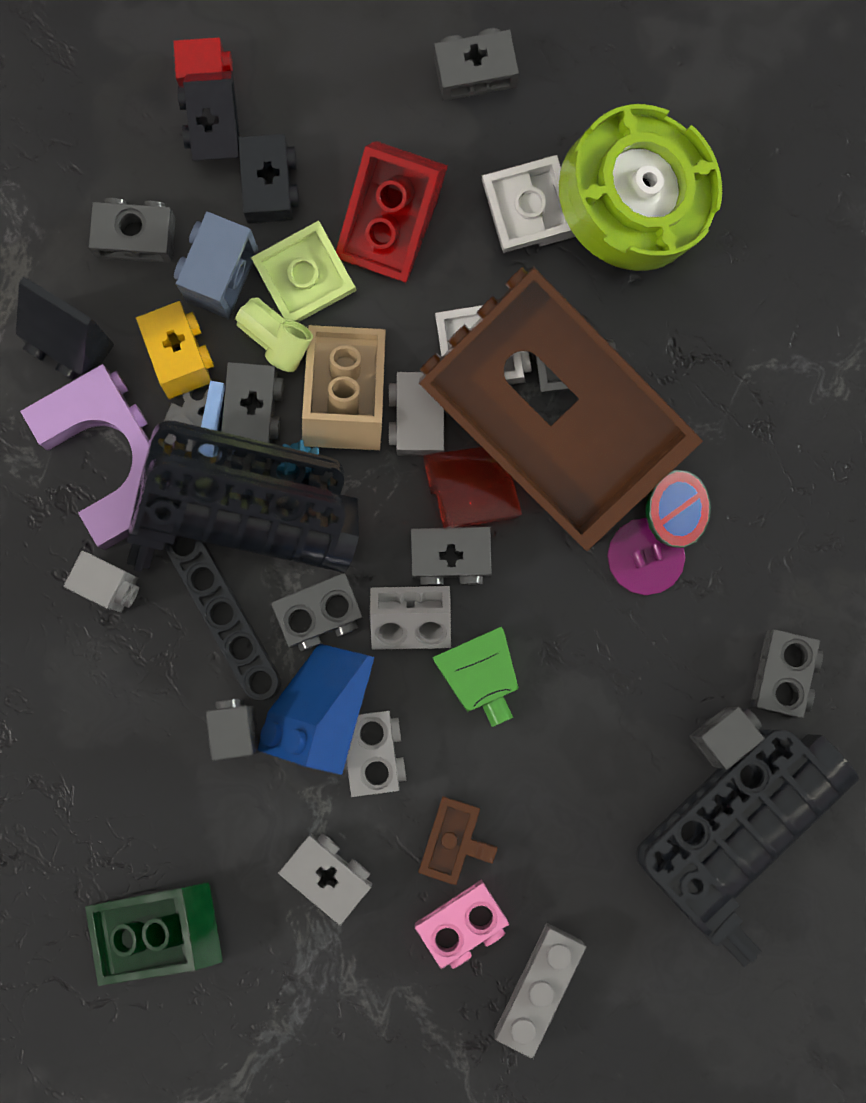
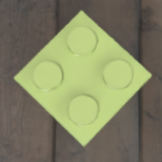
[251,220,357,322]

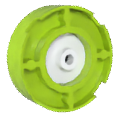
[559,104,722,271]

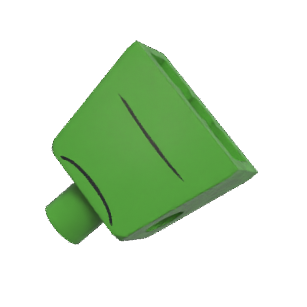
[433,627,519,727]

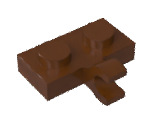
[418,796,498,886]

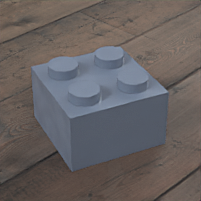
[174,211,258,319]

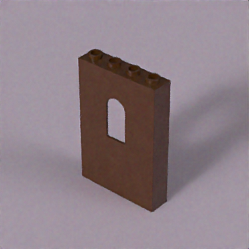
[419,266,703,551]

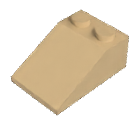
[302,325,386,450]

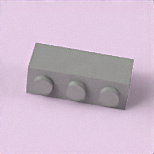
[494,923,586,1059]

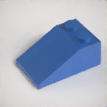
[257,644,374,775]

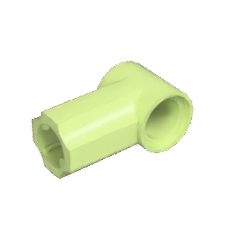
[235,297,313,372]

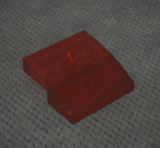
[423,447,522,529]

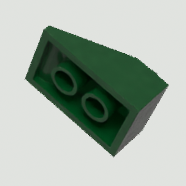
[85,882,223,986]

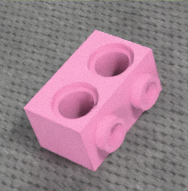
[415,879,509,969]

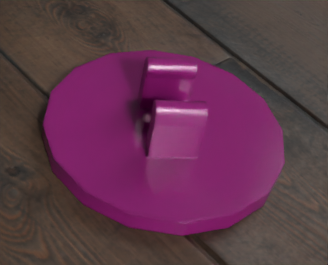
[607,518,686,596]

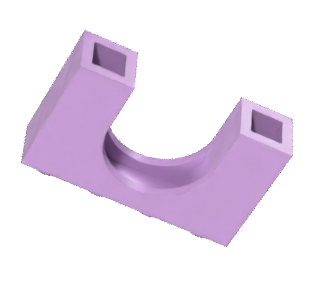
[20,364,151,550]

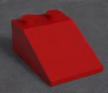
[336,141,448,282]

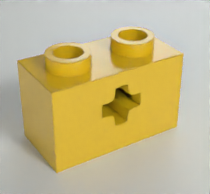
[136,301,214,399]

